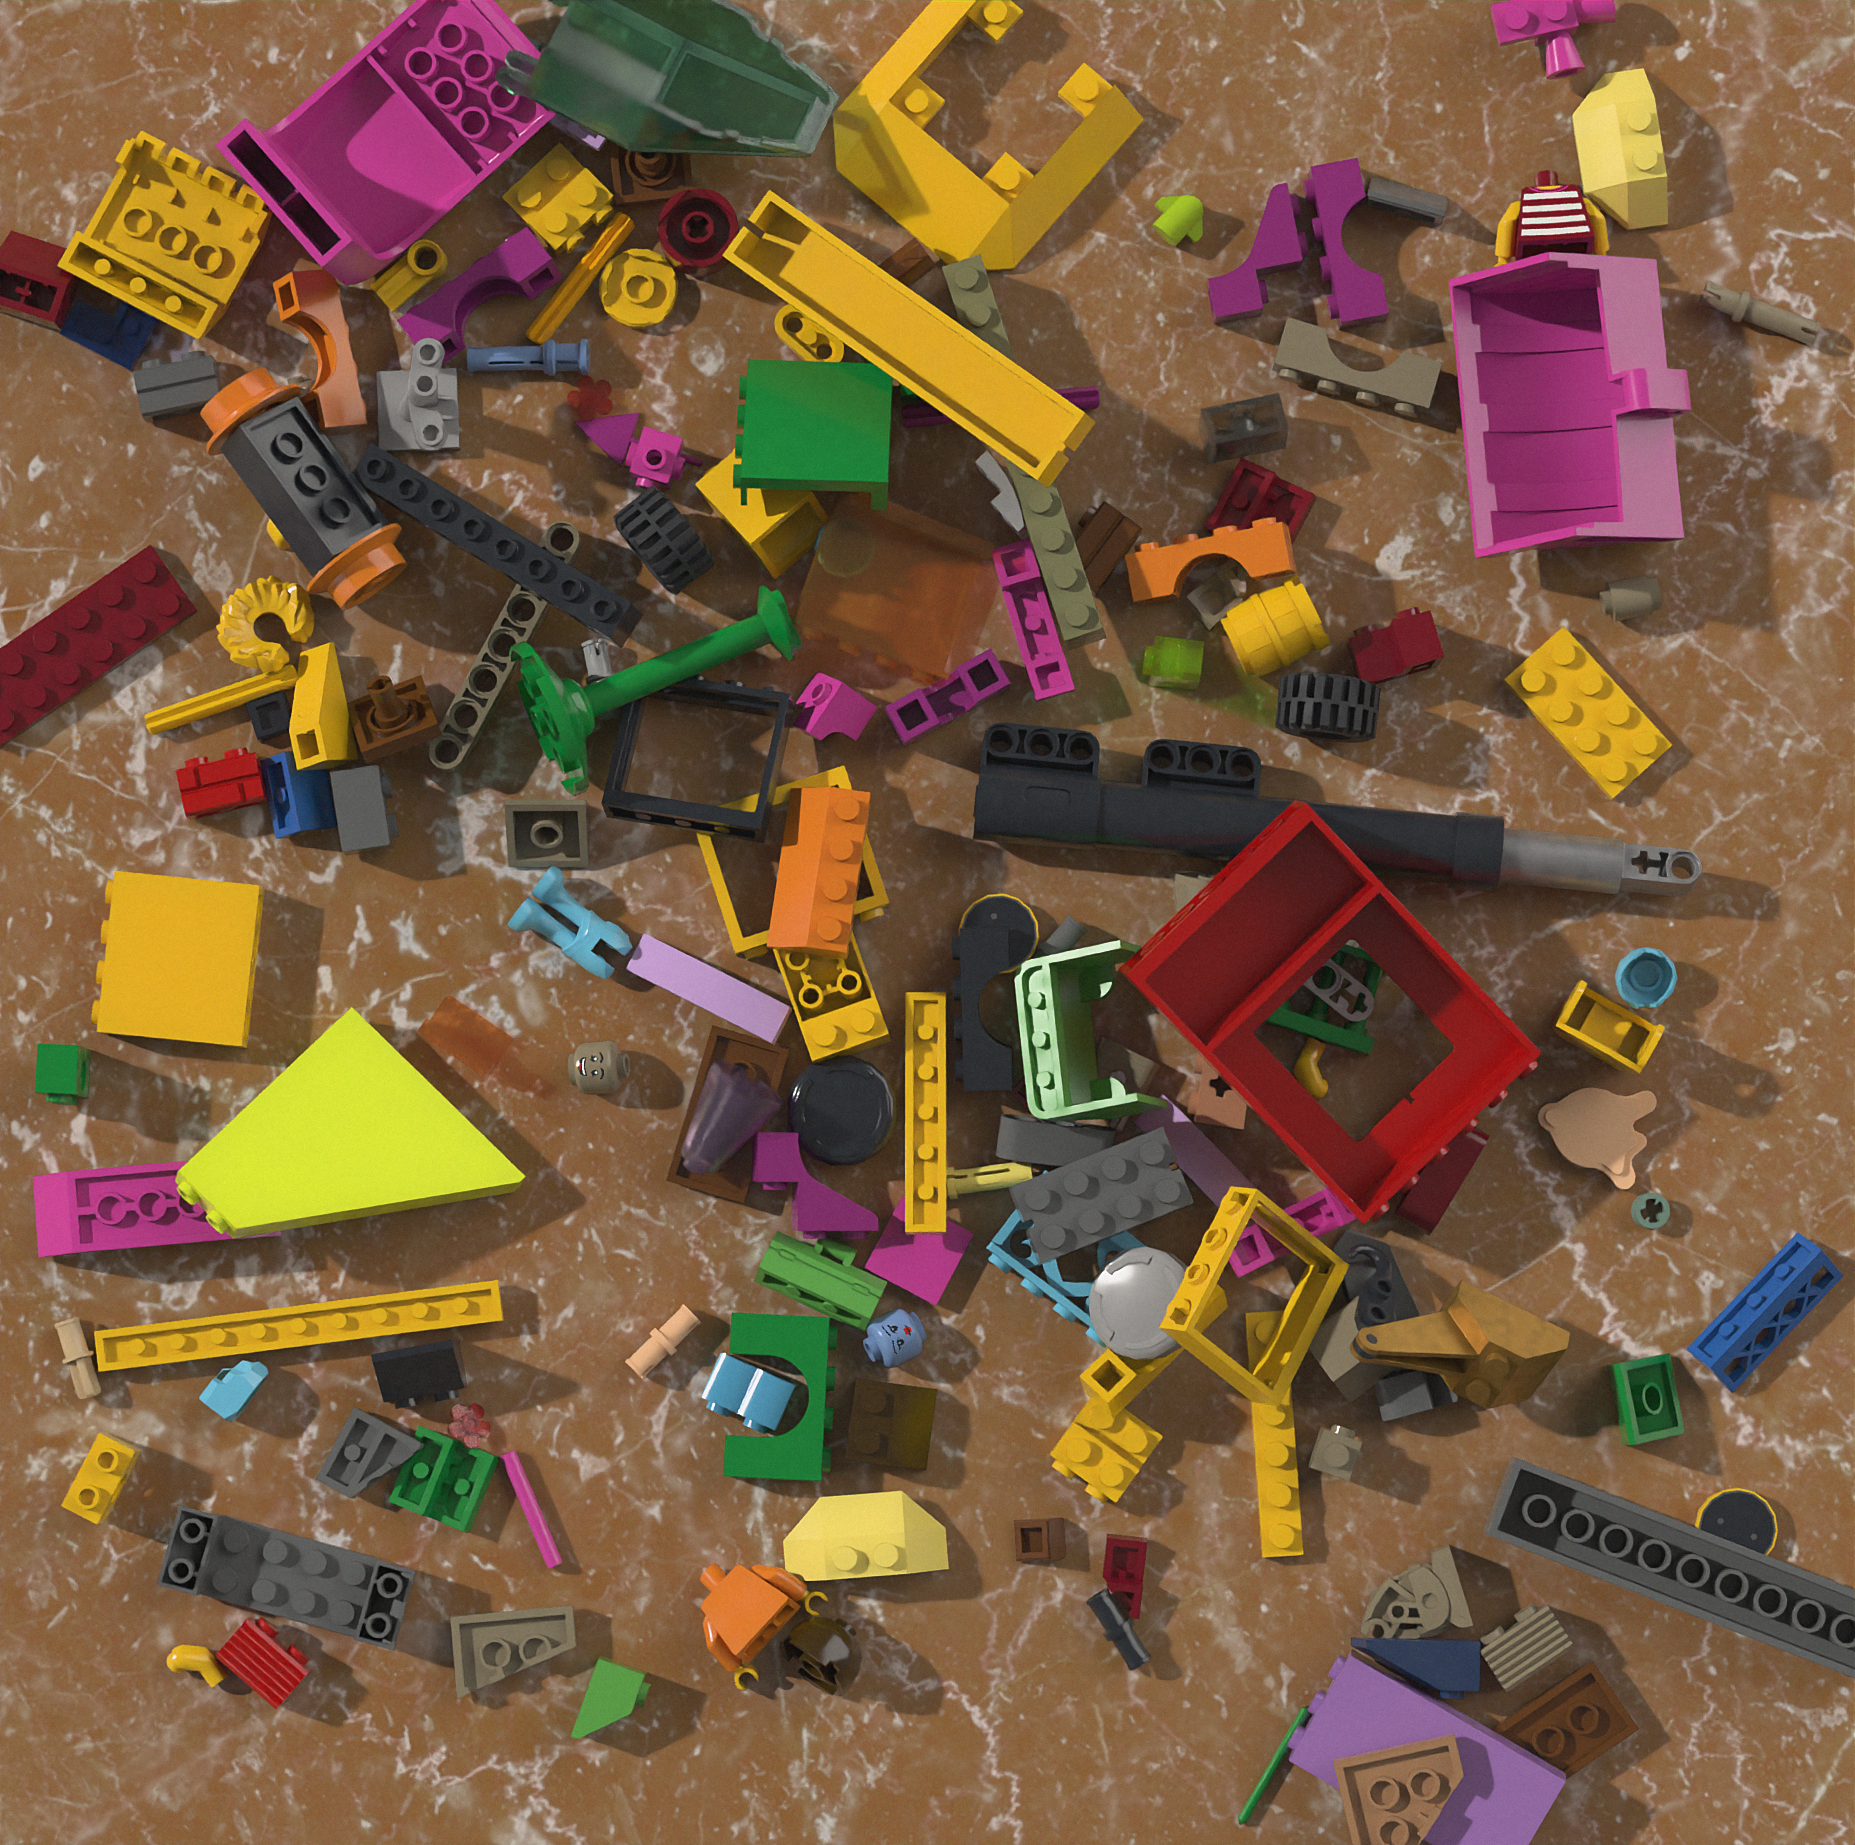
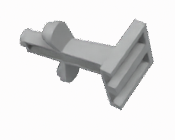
[376,338,461,453]

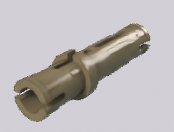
[1699,280,1821,346]

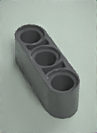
[996,1114,1117,1166]

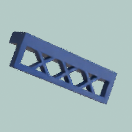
[1687,1232,1843,1393]

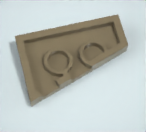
[450,1605,577,1699]

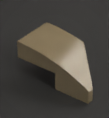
[1183,559,1246,631]

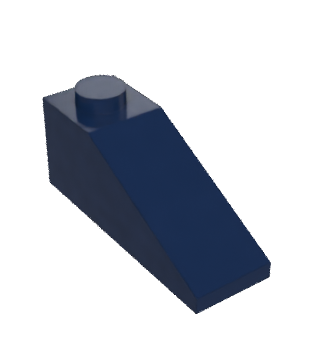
[1351,1637,1480,1699]

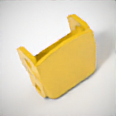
[1552,980,1665,1075]

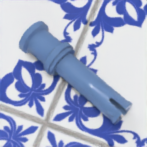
[467,339,590,376]

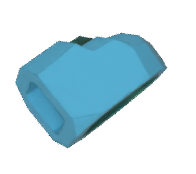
[199,1360,269,1422]

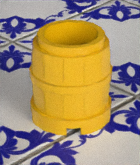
[1220,574,1332,677]

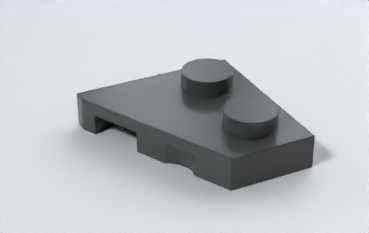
[316,1407,425,1499]

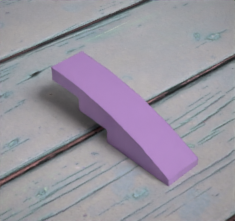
[626,933,793,1045]

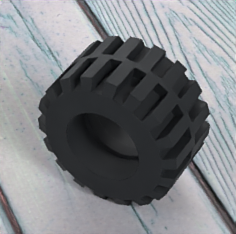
[613,486,714,595]
[1275,672,1381,743]

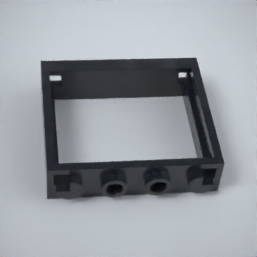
[601,675,794,843]

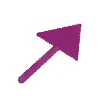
[573,412,703,468]

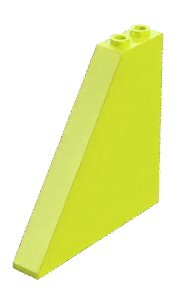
[175,1007,526,1239]

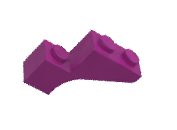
[1206,183,1308,325]
[752,1132,879,1239]

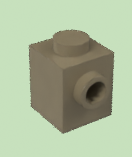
[1307,1424,1362,1481]

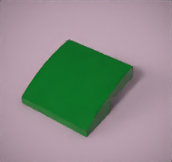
[388,1425,500,1533]

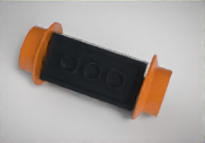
[200,368,407,611]

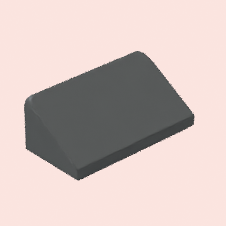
[1364,177,1448,226]

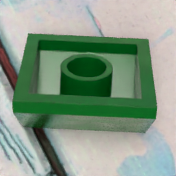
[1607,1353,1685,1445]

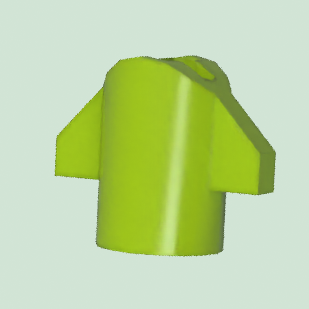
[1152,195,1203,247]

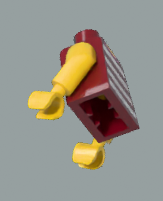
[1494,170,1609,267]

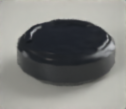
[787,1055,897,1166]

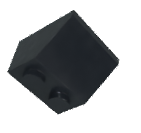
[371,1340,468,1409]

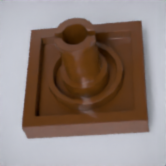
[608,117,695,207]
[347,675,442,764]

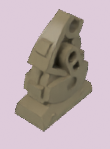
[1360,1544,1473,1639]

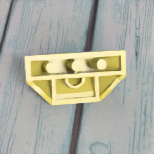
[1572,68,1668,231]
[783,1491,949,1581]

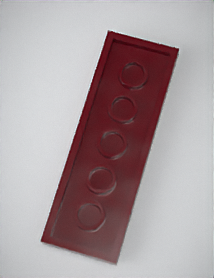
[0,544,198,749]

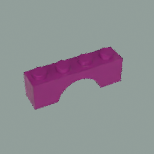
[1303,158,1389,330]
[397,227,563,366]

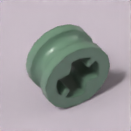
[1631,1193,1670,1229]

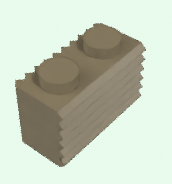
[1480,1603,1575,1692]

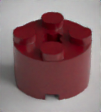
[658,188,739,278]

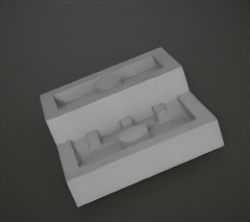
[975,451,1029,540]

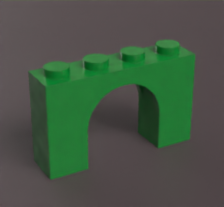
[723,1312,838,1481]

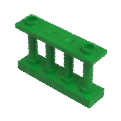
[1263,944,1383,1057]

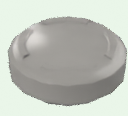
[1088,1247,1197,1360]

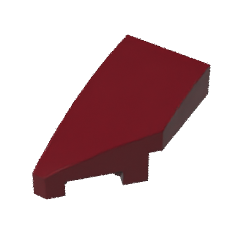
[1102,1533,1148,1619]

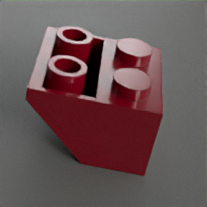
[0,230,80,331]

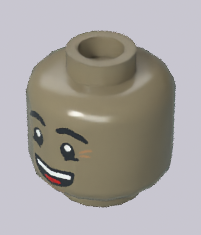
[568,1040,630,1095]

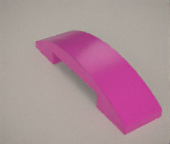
[991,538,1075,702]
[1229,1188,1356,1278]

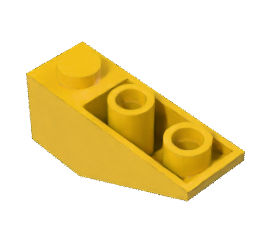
[289,642,358,770]

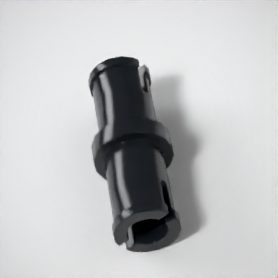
[1086,1588,1152,1671]

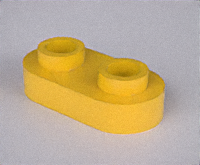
[774,304,845,362]

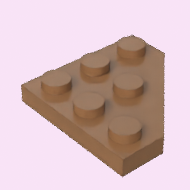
[1333,1733,1464,1845]

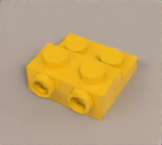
[502,142,615,257]
[1050,1398,1163,1504]

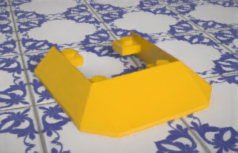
[833,0,1144,272]

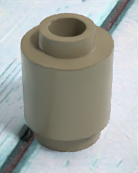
[1600,575,1662,622]

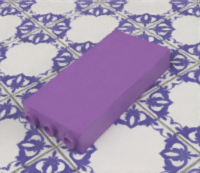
[1287,1648,1566,1845]

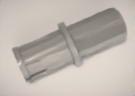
[581,638,620,720]

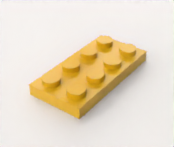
[1503,626,1672,800]

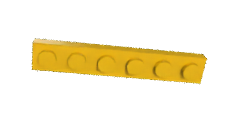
[905,992,947,1235]
[1245,1310,1304,1558]

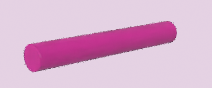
[500,1450,563,1569]

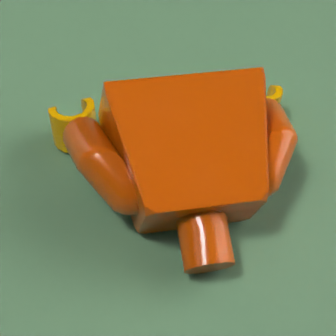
[700,1564,828,1691]

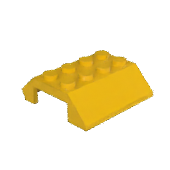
[57,131,273,341]

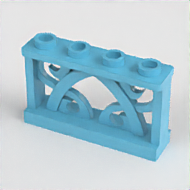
[986,1170,1147,1348]

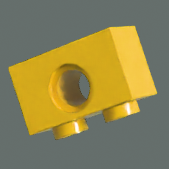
[61,1432,142,1525]

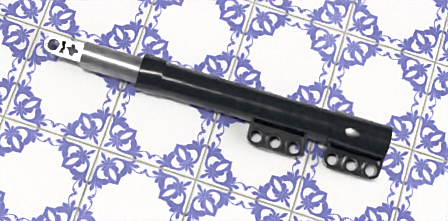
[973,723,1702,897]

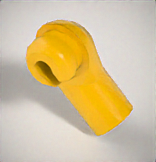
[1293,1037,1328,1099]
[166,1645,228,1688]

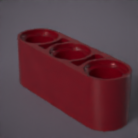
[1394,1127,1490,1236]

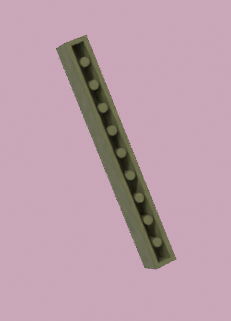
[942,254,1107,651]

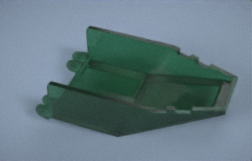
[496,0,840,158]

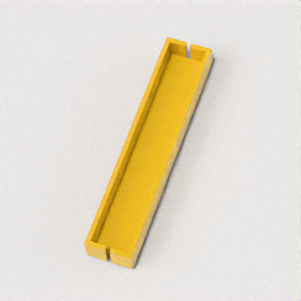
[722,190,1096,488]

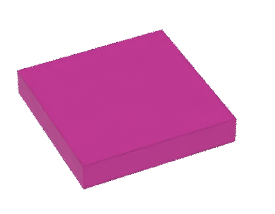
[864,1196,974,1306]

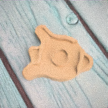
[1537,1087,1657,1189]

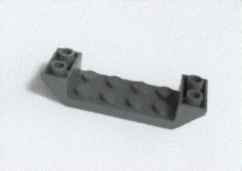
[157,1505,416,1651]

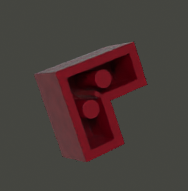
[1347,607,1445,685]

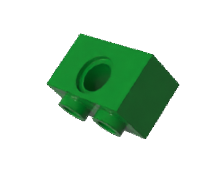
[35,1043,91,1105]

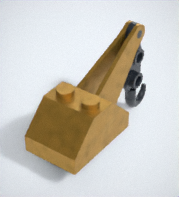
[1348,1244,1570,1409]

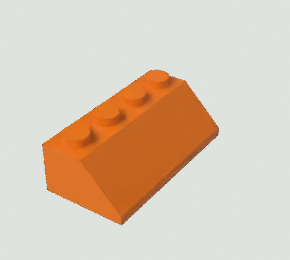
[767,787,871,960]

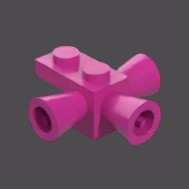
[1490,0,1616,80]

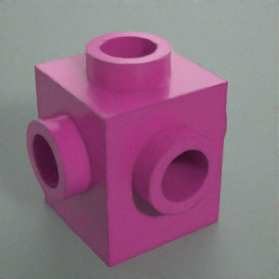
[625,426,686,490]

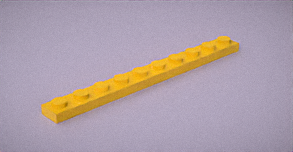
[94,1280,504,1372]

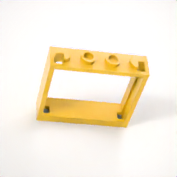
[696,765,890,960]
[1159,1186,1350,1406]

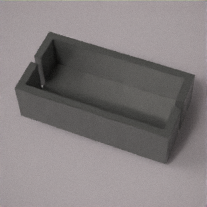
[1009,1127,1194,1266]

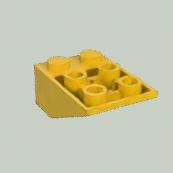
[773,931,891,1064]

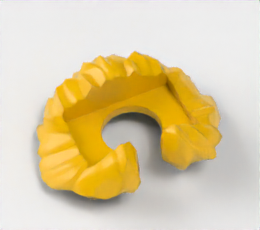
[216,575,315,673]

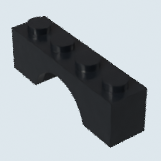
[952,926,1014,1091]

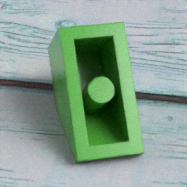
[571,1656,651,1739]

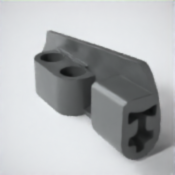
[1332,1228,1458,1421]

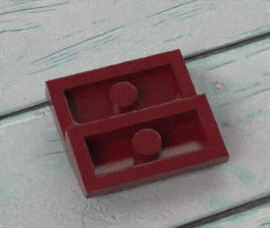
[1204,457,1317,545]

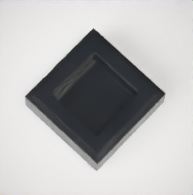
[245,690,292,742]

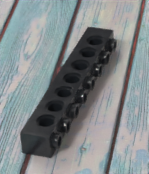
[353,443,643,649]

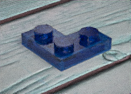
[59,298,160,373]

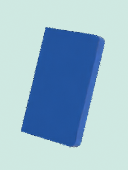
[260,751,337,839]

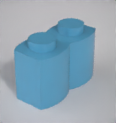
[701,1352,797,1434]

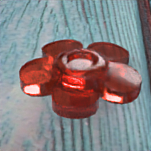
[567,376,613,421]
[447,1403,491,1449]

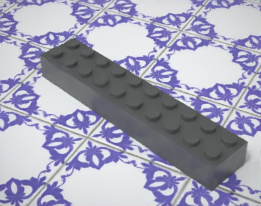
[1482,1457,1855,1679]

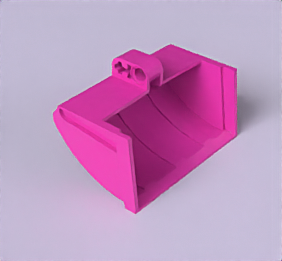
[1449,252,1691,558]

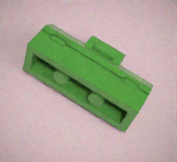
[754,1231,887,1333]

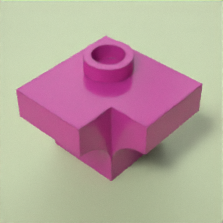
[793,671,878,741]

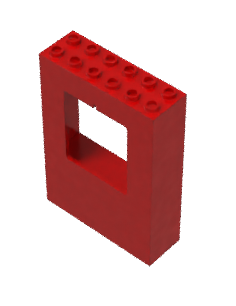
[1118,800,1542,1224]

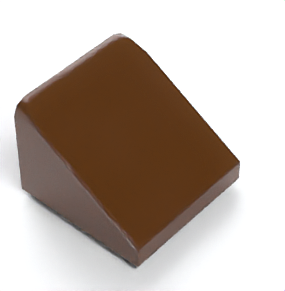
[1014,1517,1066,1561]

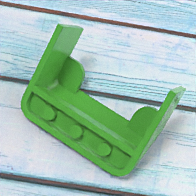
[1014,940,1168,1121]

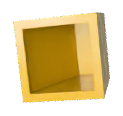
[695,448,830,580]

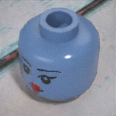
[863,1308,927,1368]

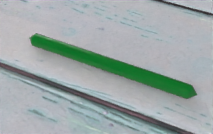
[1238,1705,1310,1825]

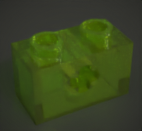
[1142,636,1204,691]

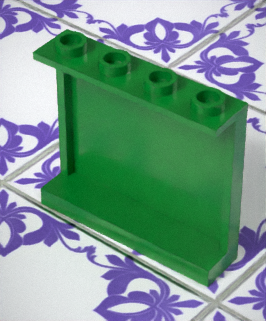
[733,359,893,510]

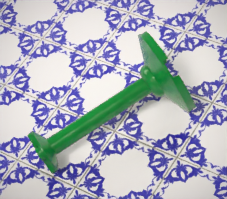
[509,585,802,797]

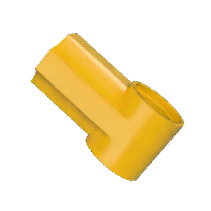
[370,239,448,313]

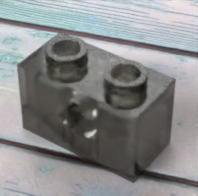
[1199,393,1289,464]

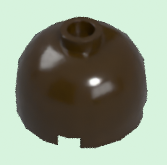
[779,1617,862,1696]

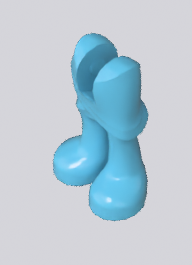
[507,865,633,980]

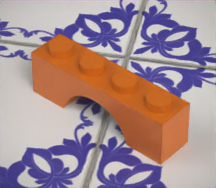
[273,269,367,436]
[1125,517,1297,606]

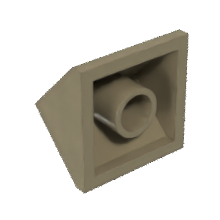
[504,799,590,867]
[1308,1296,1398,1403]

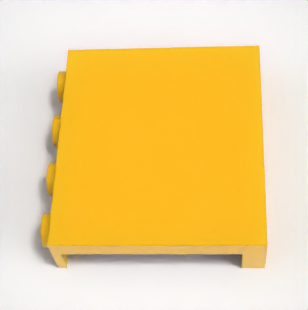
[91,871,265,1049]

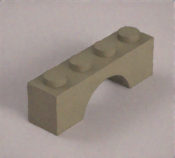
[1272,317,1442,418]

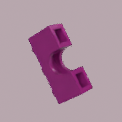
[885,648,1011,747]

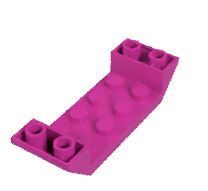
[33,1161,282,1257]

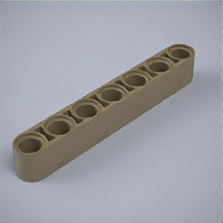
[428,521,582,773]

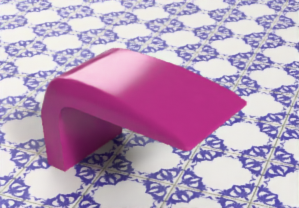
[215,0,573,286]

